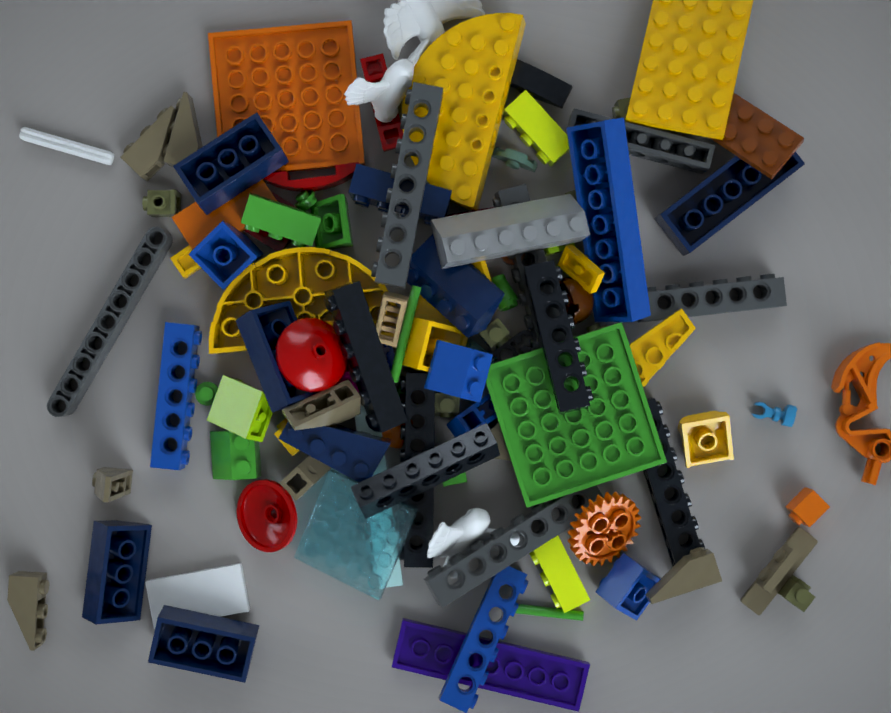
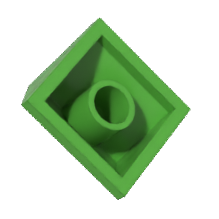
[311,194,353,250]

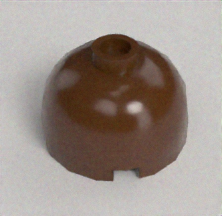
[559,277,594,325]

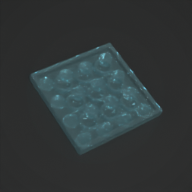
[294,469,418,600]

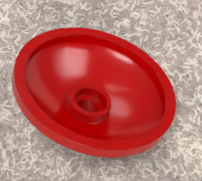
[276,318,347,392]
[237,479,297,552]

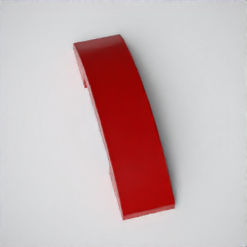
[360,53,403,152]
[263,162,360,192]

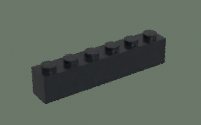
[324,281,408,433]

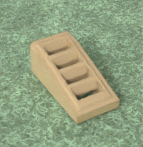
[376,291,409,347]

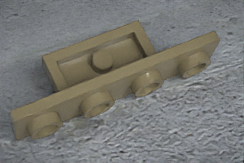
[740,527,818,615]

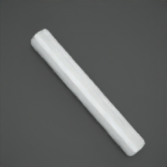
[19,127,114,165]

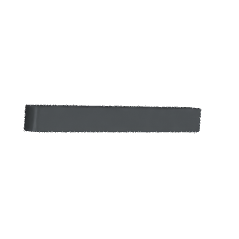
[47,227,173,417]

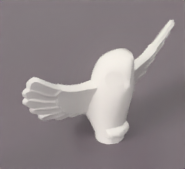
[383,0,485,60]
[344,39,430,123]
[427,508,520,578]

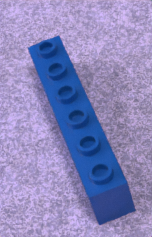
[150,322,202,470]
[438,566,529,713]

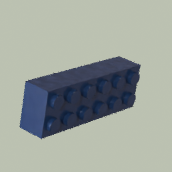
[654,151,805,256]

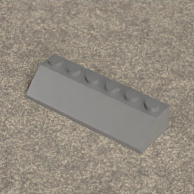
[430,194,590,269]

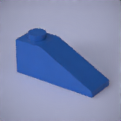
[446,394,497,437]

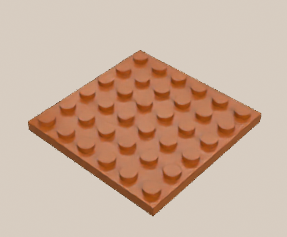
[208,20,365,172]

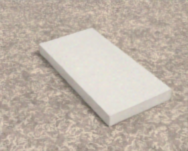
[145,563,250,629]

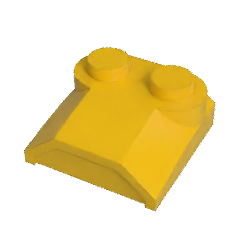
[678,411,734,468]

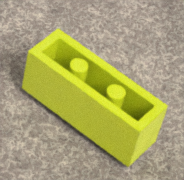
[503,90,570,167]
[529,535,590,613]

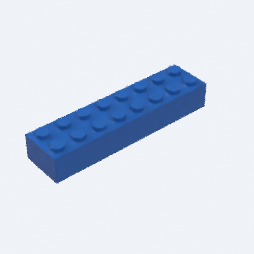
[566,117,651,322]

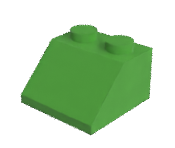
[210,430,262,480]

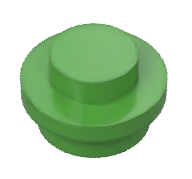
[295,190,317,211]
[195,382,218,406]

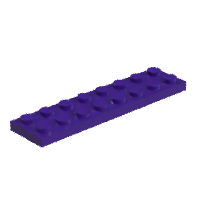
[392,618,590,712]

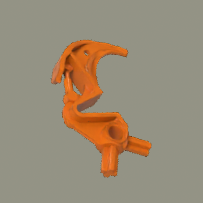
[831,342,891,485]

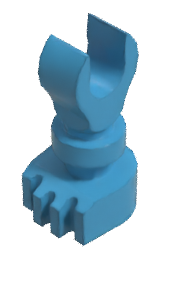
[751,402,797,427]

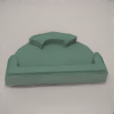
[492,147,538,173]

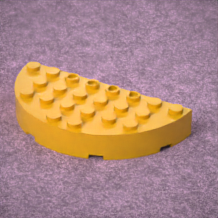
[401,13,526,211]
[209,247,399,354]

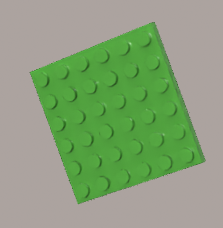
[486,322,667,508]

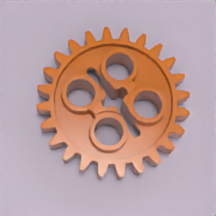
[567,492,641,566]

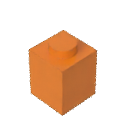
[785,487,830,527]

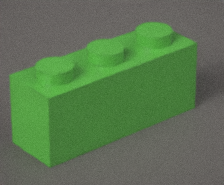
[241,193,321,247]

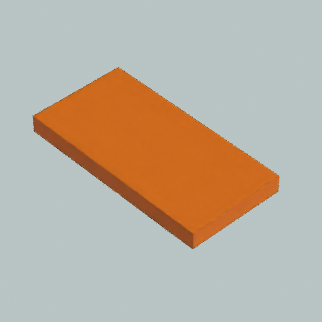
[172,179,278,250]

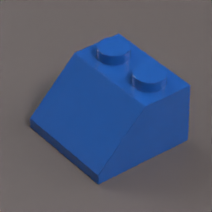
[188,220,264,290]
[424,340,493,403]
[596,553,660,620]

